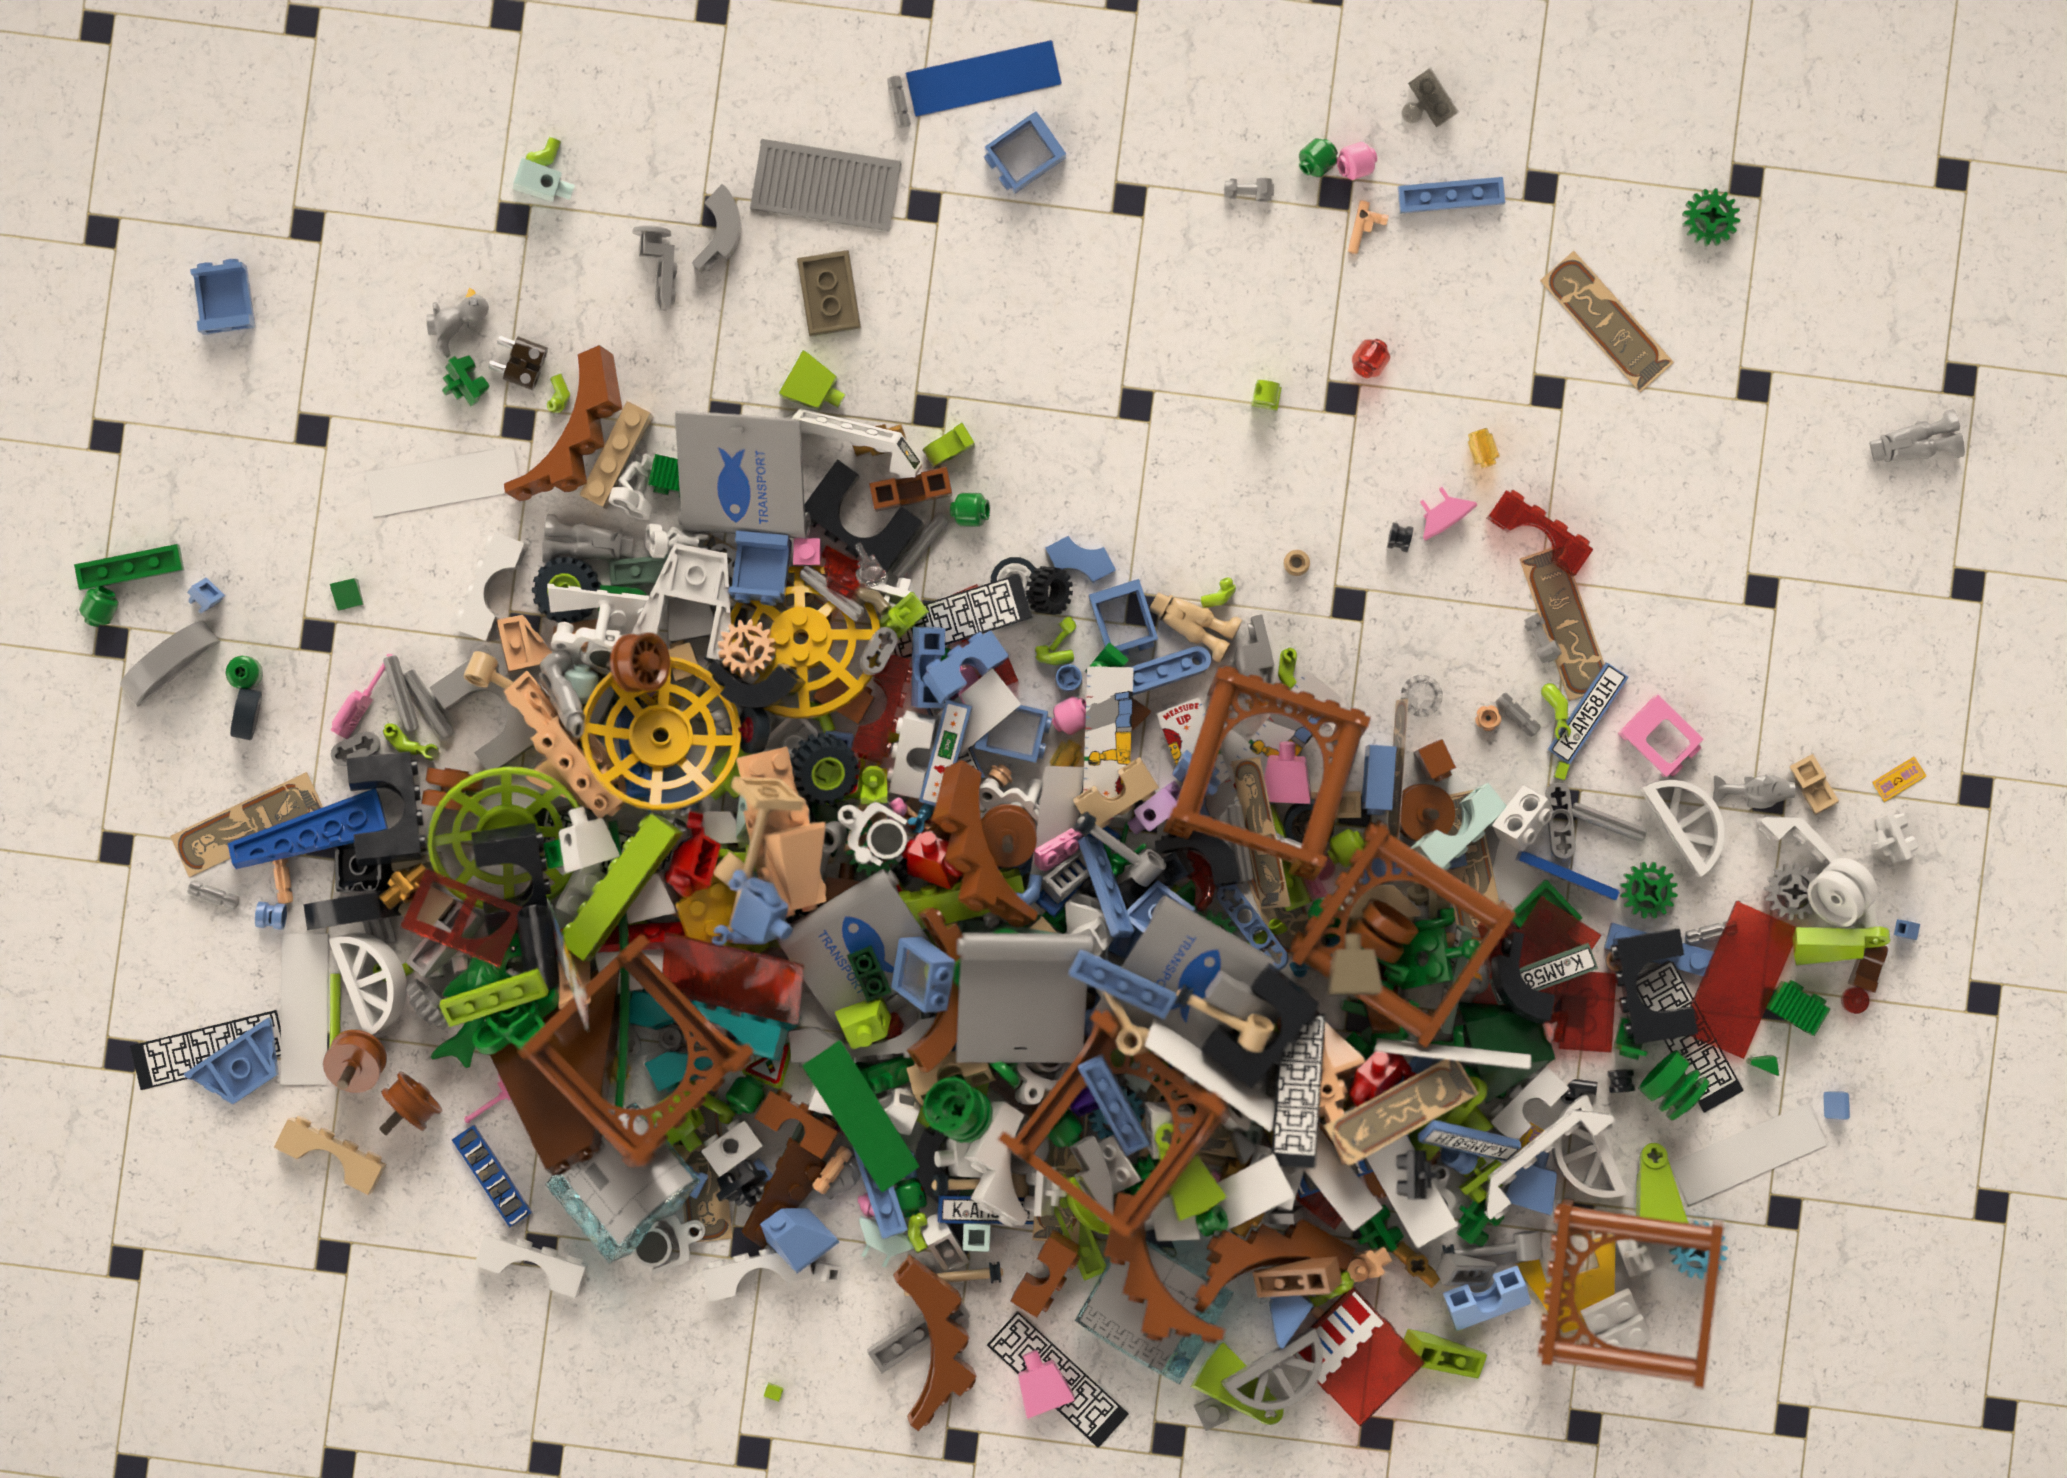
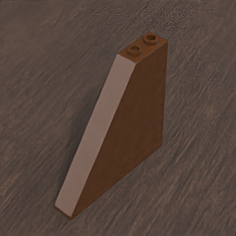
[489,969,620,1176]

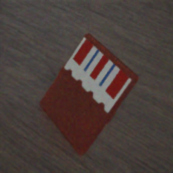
[1293,1286,1425,1427]

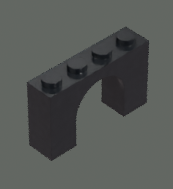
[805,459,923,574]
[346,752,426,867]
[471,823,555,938]
[1610,928,1698,1044]
[1201,963,1320,1089]

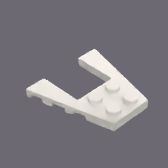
[631,543,732,661]
[547,584,660,672]

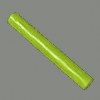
[329,974,341,1048]

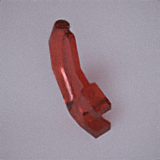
[1186,850,1216,912]

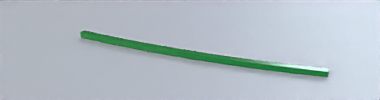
[608,820,630,1108]

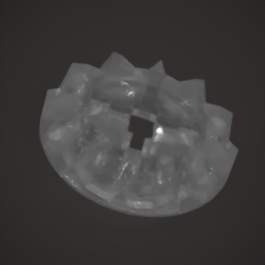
[1401,675,1443,717]

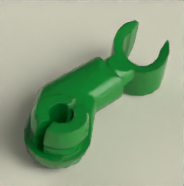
[1413,907,1456,932]

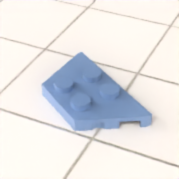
[184,1017,279,1104]

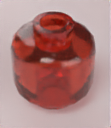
[1351,339,1391,378]

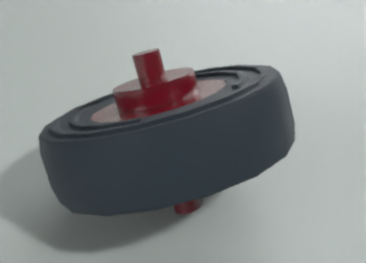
[738,707,770,754]

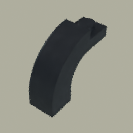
[708,660,806,708]
[1155,830,1243,888]
[1118,848,1195,910]
[303,891,401,930]
[1491,932,1555,1024]
[915,1127,960,1203]

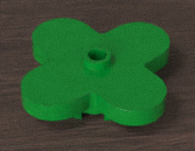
[472,987,559,1055]

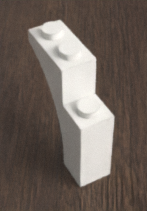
[964,1102,1029,1227]

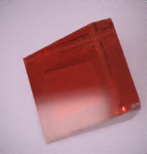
[1543,1012,1569,1043]

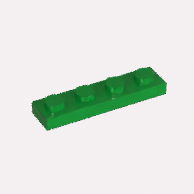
[74,544,184,591]

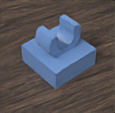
[187,578,225,613]

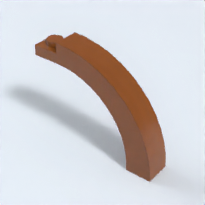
[907,907,962,1072]

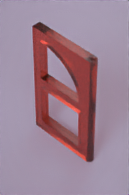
[401,869,522,968]

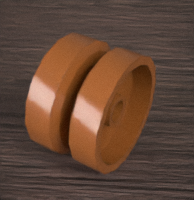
[421,767,485,813]
[1349,898,1418,963]

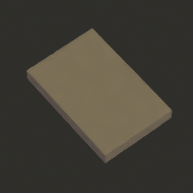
[797,250,861,337]

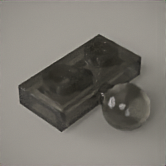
[1402,68,1459,127]

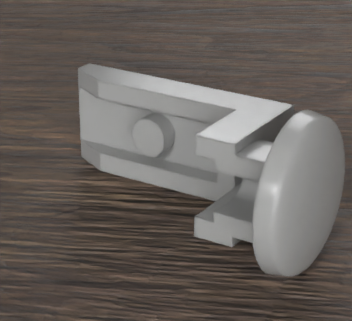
[632,225,677,311]

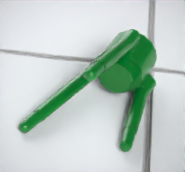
[1361,947,1410,990]

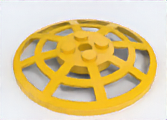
[729,566,882,719]
[581,656,741,810]

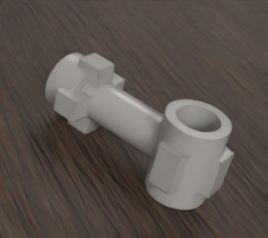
[1224,178,1274,201]
[1524,613,1562,663]

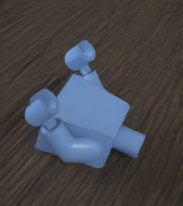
[712,870,793,945]

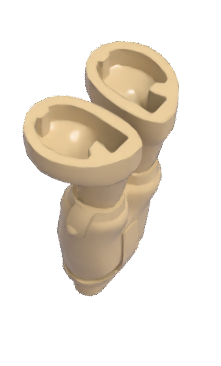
[1149,592,1243,663]

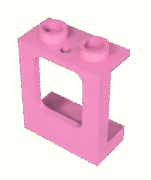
[1618,695,1704,777]

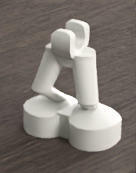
[608,454,653,520]
[645,524,709,558]

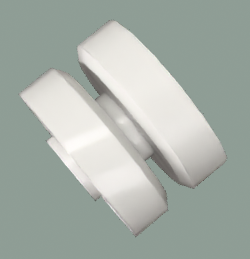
[1807,858,1878,927]

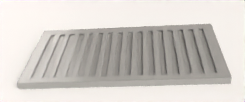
[750,139,902,231]

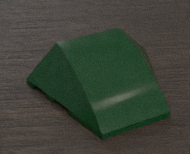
[1458,1002,1556,1104]

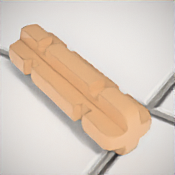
[272,858,293,904]
[812,1145,852,1194]

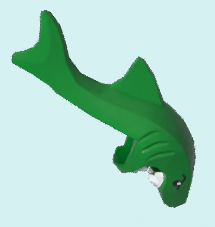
[431,933,522,1068]

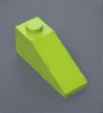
[1399,1329,1487,1379]

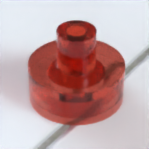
[1841,987,1869,1014]
[884,1012,904,1039]

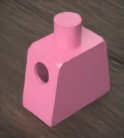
[1264,741,1311,804]
[1018,1350,1075,1419]

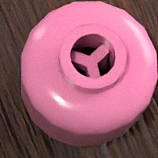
[1337,142,1377,180]
[1052,696,1086,735]

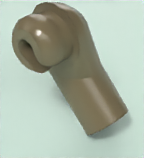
[852,588,891,615]

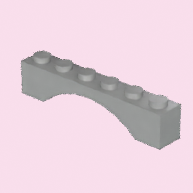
[789,1016,936,1067]

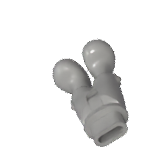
[1869,409,1965,462]
[542,514,634,563]
[538,650,585,738]

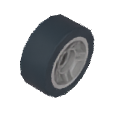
[230,688,262,740]

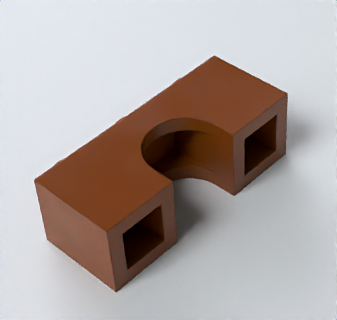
[869,467,953,512]
[754,1088,841,1159]
[1010,1229,1081,1318]

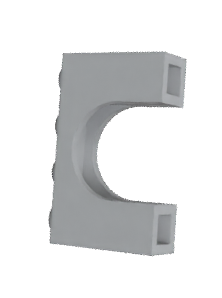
[429,654,537,770]

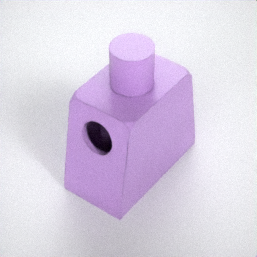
[1127,781,1181,835]

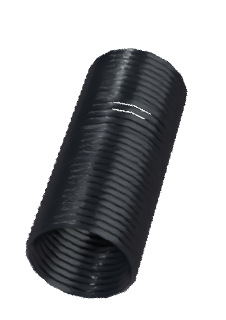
[516,905,559,990]

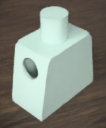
[512,158,575,202]

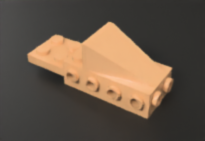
[503,671,627,819]
[736,746,827,917]
[1276,1016,1365,1165]

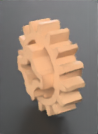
[718,619,776,678]

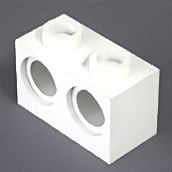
[1492,786,1554,852]

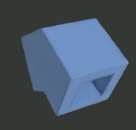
[1894,919,1920,940]

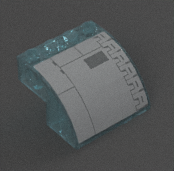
[545,1102,701,1264]
[1075,1239,1234,1384]

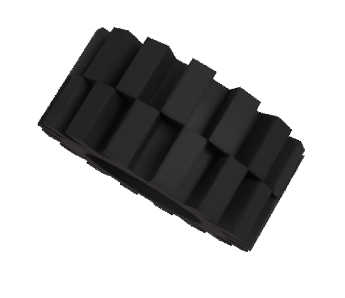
[1025,566,1073,615]

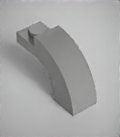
[692,184,741,273]

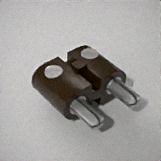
[489,336,548,390]

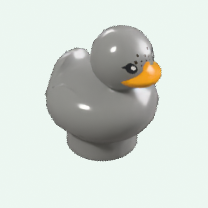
[1464,963,1490,994]

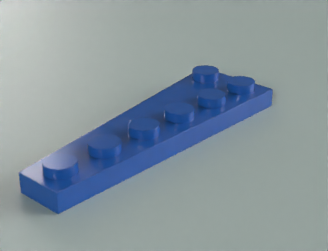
[227,789,388,869]

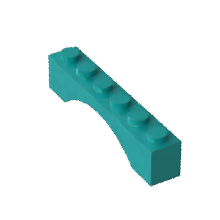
[629,988,788,1062]
[644,994,802,1093]

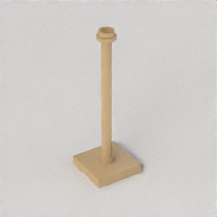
[726,777,805,942]

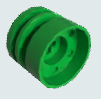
[1638,1050,1710,1121]
[923,1077,993,1143]

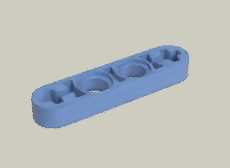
[1217,885,1289,970]

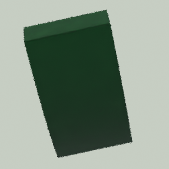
[847,945,892,1002]

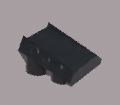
[335,843,395,892]

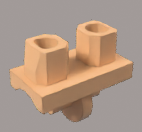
[1346,1247,1392,1282]

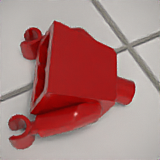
[665,812,721,897]
[901,832,964,890]
[1349,1051,1417,1108]

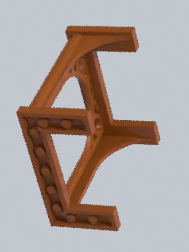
[1163,666,1371,882]
[1290,819,1516,1048]
[517,934,754,1167]
[998,1009,1231,1244]
[1537,1198,1724,1389]

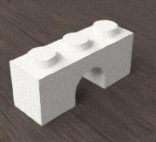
[887,711,938,799]
[1488,1066,1569,1139]

